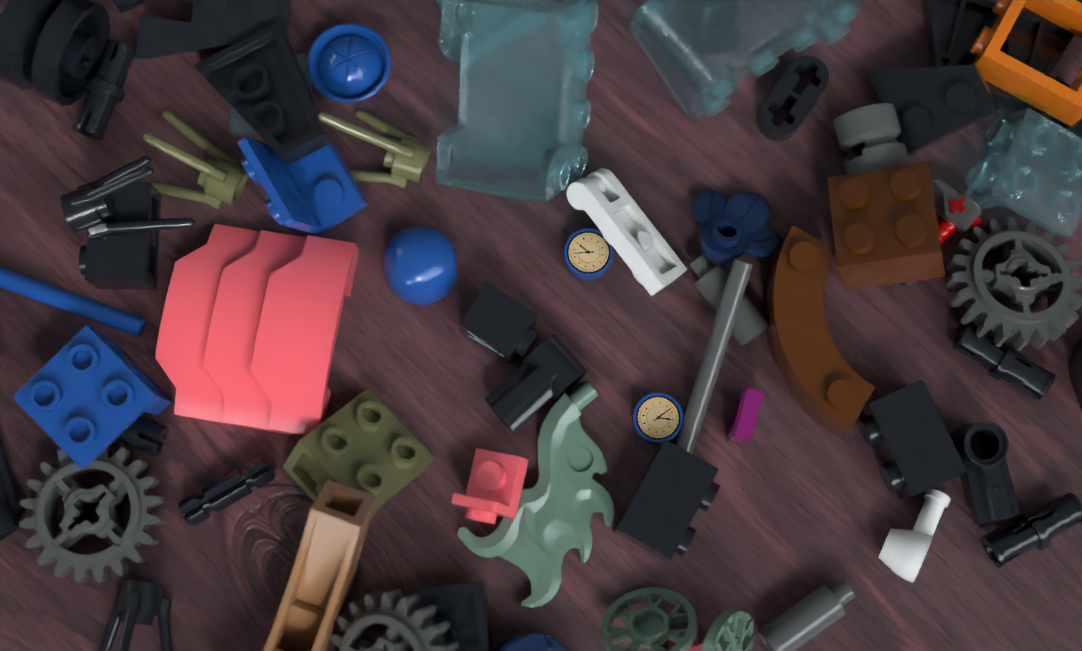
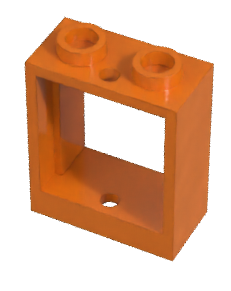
[970,0,1082,127]

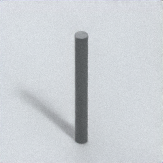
[675,259,753,455]

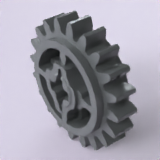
[945,217,1082,351]
[19,444,166,583]
[329,588,459,651]

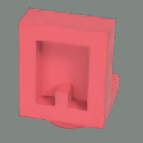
[451,448,529,524]

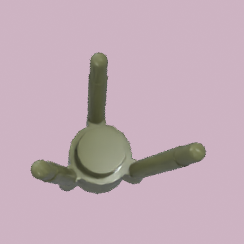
[318,109,431,189]
[143,110,249,210]

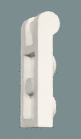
[566,168,688,296]

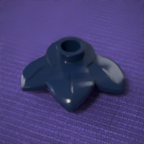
[693,188,784,264]

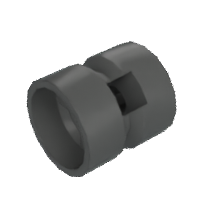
[833,103,910,175]

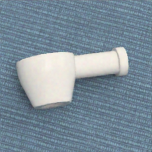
[878,489,951,583]

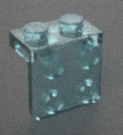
[965,107,1082,237]

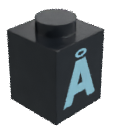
[459,283,540,364]

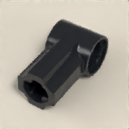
[485,334,588,433]
[950,422,1020,524]

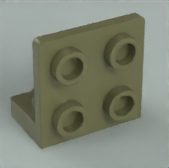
[282,390,434,520]

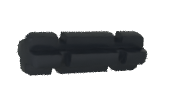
[178,456,275,525]

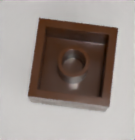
[827,161,946,291]

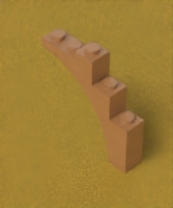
[263,479,377,651]

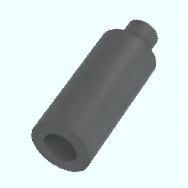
[689,254,770,347]
[757,580,855,651]

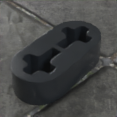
[757,55,829,141]

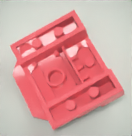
[155,224,359,437]

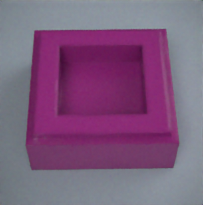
[726,387,765,445]

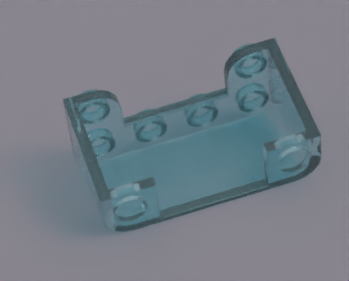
[436,0,599,205]
[629,0,862,120]

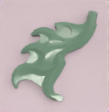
[457,381,615,608]

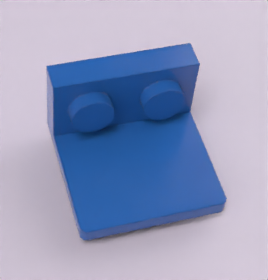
[237,136,369,236]
[14,325,172,468]

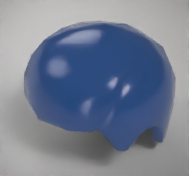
[383,225,458,305]

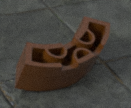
[764,225,875,437]

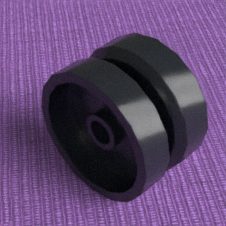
[0,0,110,106]

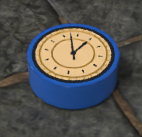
[564,228,613,280]
[632,393,683,444]

